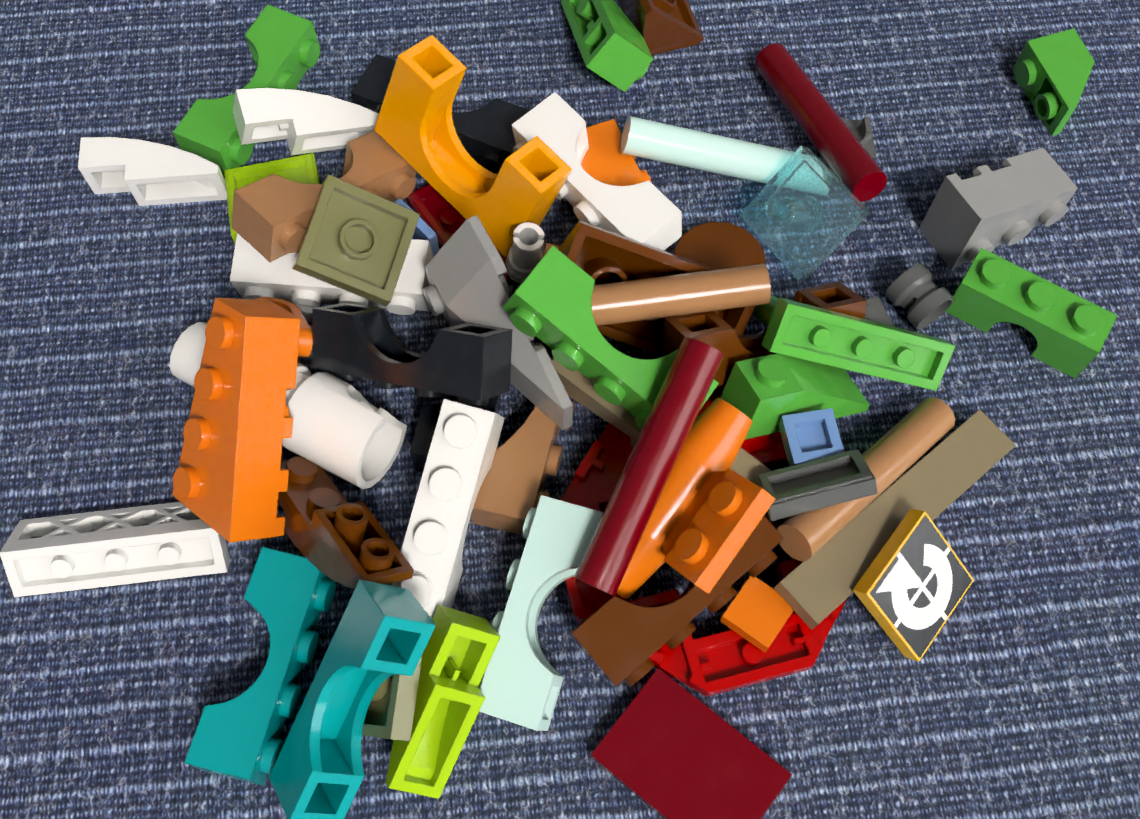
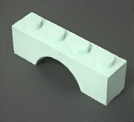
[478,495,603,731]

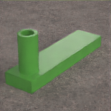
[753,295,955,391]

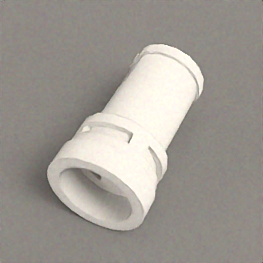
[505,222,544,284]

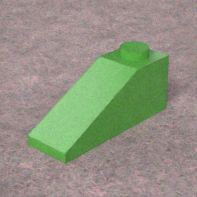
[561,0,654,92]
[721,353,870,440]

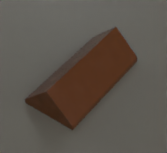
[619,0,704,55]
[558,220,756,356]

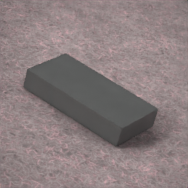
[755,449,878,521]

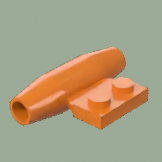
[616,397,775,600]

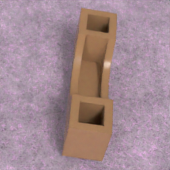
[232,130,417,262]

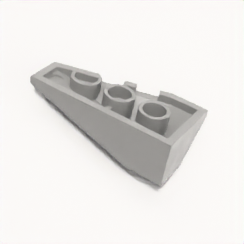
[423,215,573,430]

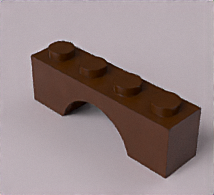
[664,282,867,386]
[569,516,784,687]

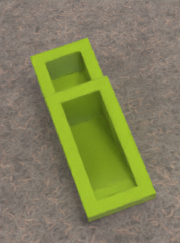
[385,604,501,799]

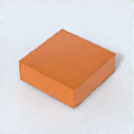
[720,576,794,653]

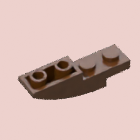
[278,457,414,589]

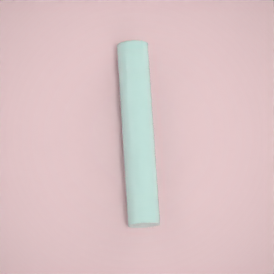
[620,116,836,196]

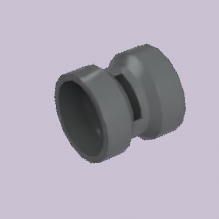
[885,263,955,330]

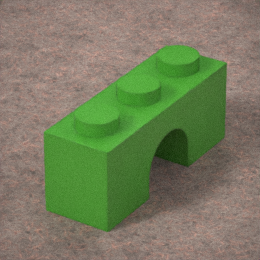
[945,248,1118,378]

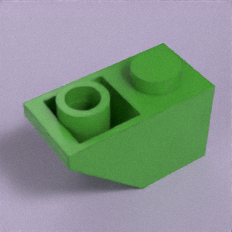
[1012,28,1095,136]

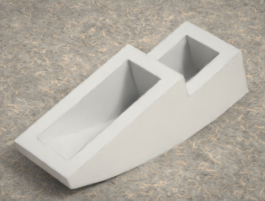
[232,88,379,155]
[78,137,227,206]

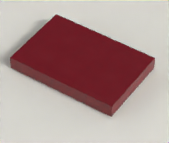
[590,668,792,819]

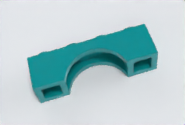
[184,547,336,786]
[269,579,436,819]

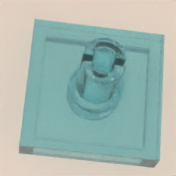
[739,146,870,280]

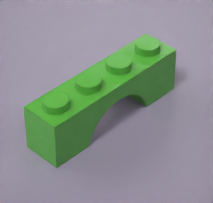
[173,4,321,176]
[502,246,719,430]

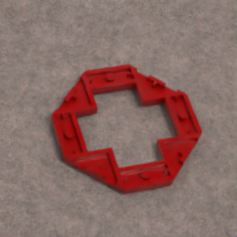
[558,385,847,697]

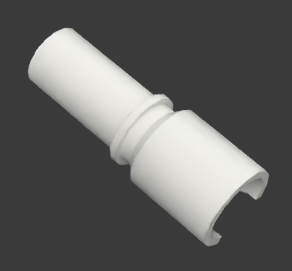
[169,322,407,489]

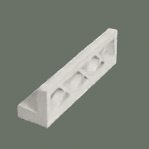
[0,502,231,597]

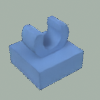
[778,408,844,467]

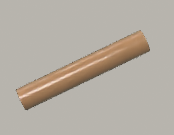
[591,263,771,326]
[777,397,955,561]

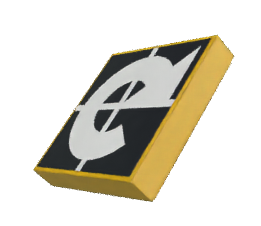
[853,509,974,662]

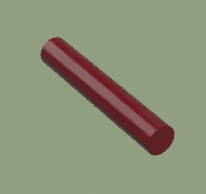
[755,43,887,202]
[574,337,724,596]

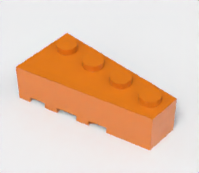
[172,298,301,543]

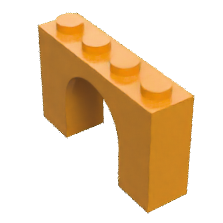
[374,35,572,257]

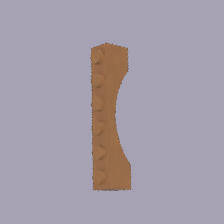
[471,243,575,535]

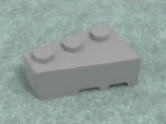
[919,148,1078,270]

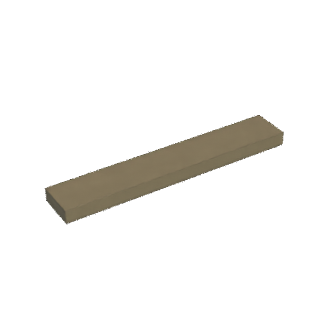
[774,409,1016,630]

